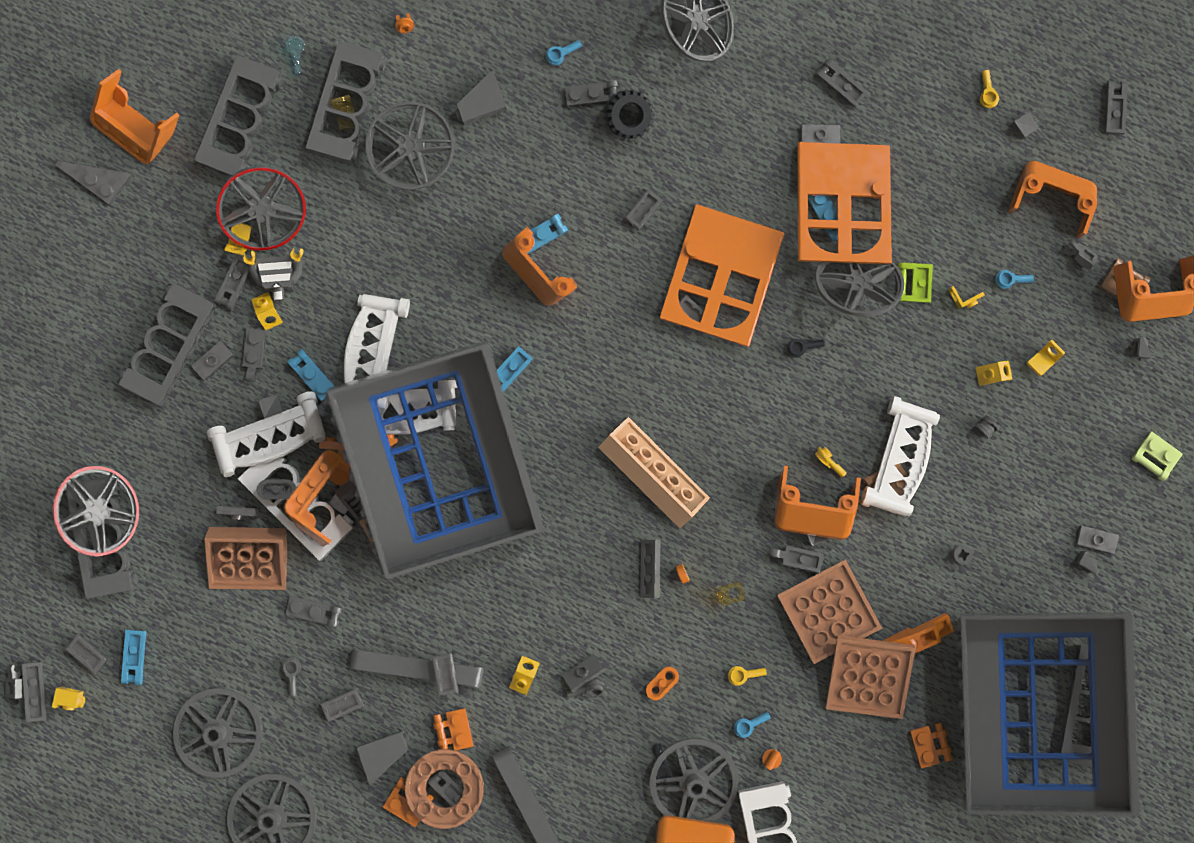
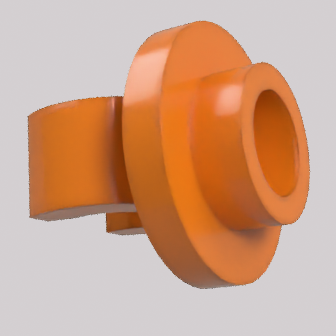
[395,13,414,33]

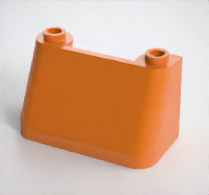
[502,227,577,306]

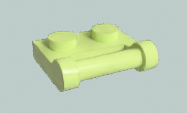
[1131,432,1183,482]

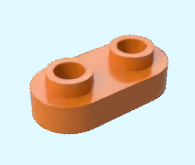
[646,666,679,700]

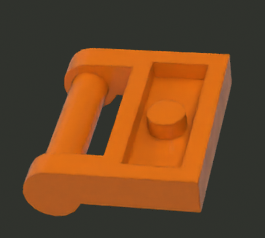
[383,777,434,827]

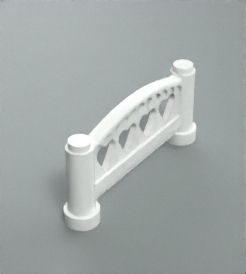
[344,294,410,409]
[377,380,457,435]
[206,392,326,477]
[860,396,940,517]

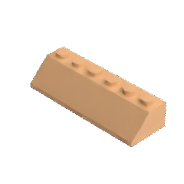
[598,417,710,528]

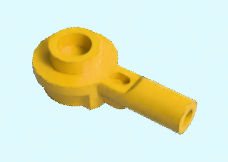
[980,70,999,108]
[815,447,846,478]
[728,666,767,686]

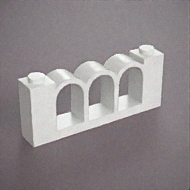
[238,456,354,561]
[738,781,797,843]

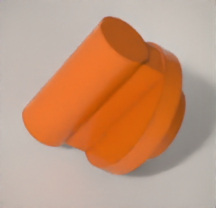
[762,749,782,770]

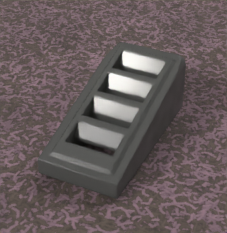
[335,481,363,522]

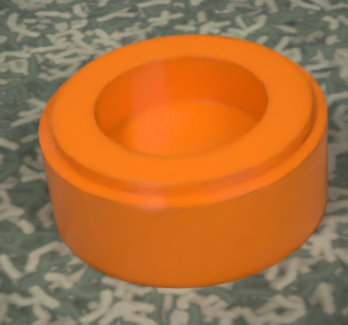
[675,564,690,584]

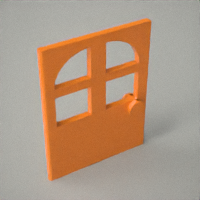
[797,142,892,264]
[659,204,784,347]

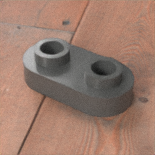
[257,480,297,499]

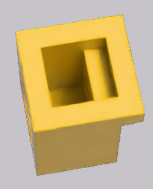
[52,687,85,710]

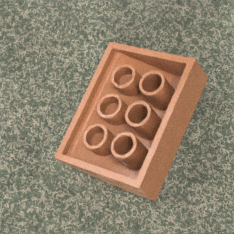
[205,527,287,590]

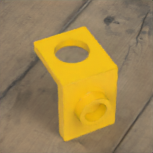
[224,221,252,255]
[948,286,984,309]
[252,292,283,330]
[1027,340,1065,377]
[976,361,1012,386]
[509,656,540,695]

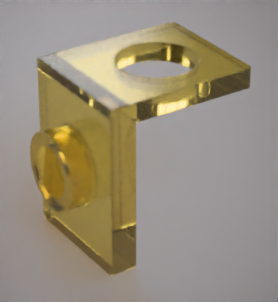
[331,95,355,131]
[717,581,745,606]

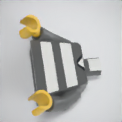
[243,248,304,301]

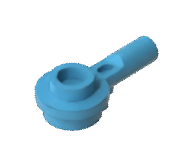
[546,40,582,66]
[995,270,1034,289]
[734,712,771,738]

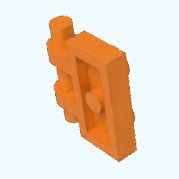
[433,708,474,750]
[910,722,952,769]

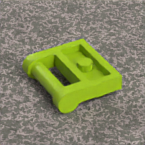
[897,263,933,303]

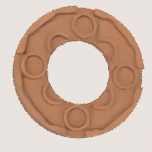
[405,749,484,829]

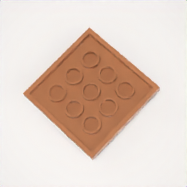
[777,560,882,664]
[825,635,916,719]

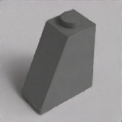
[455,71,507,126]
[357,730,411,785]

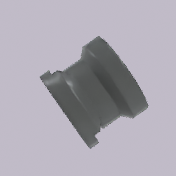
[975,415,999,439]
[951,545,973,564]

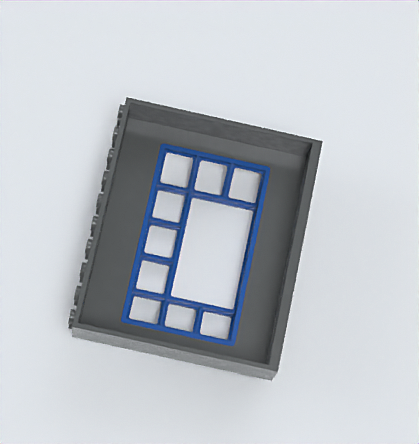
[325,341,545,580]
[957,612,1140,817]

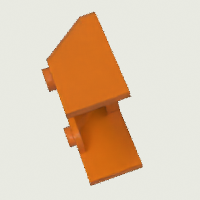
[90,69,179,164]
[1008,161,1097,238]
[1113,255,1194,322]
[284,450,351,547]
[774,466,861,540]
[654,815,735,843]

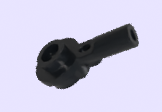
[787,339,825,358]
[654,743,672,783]

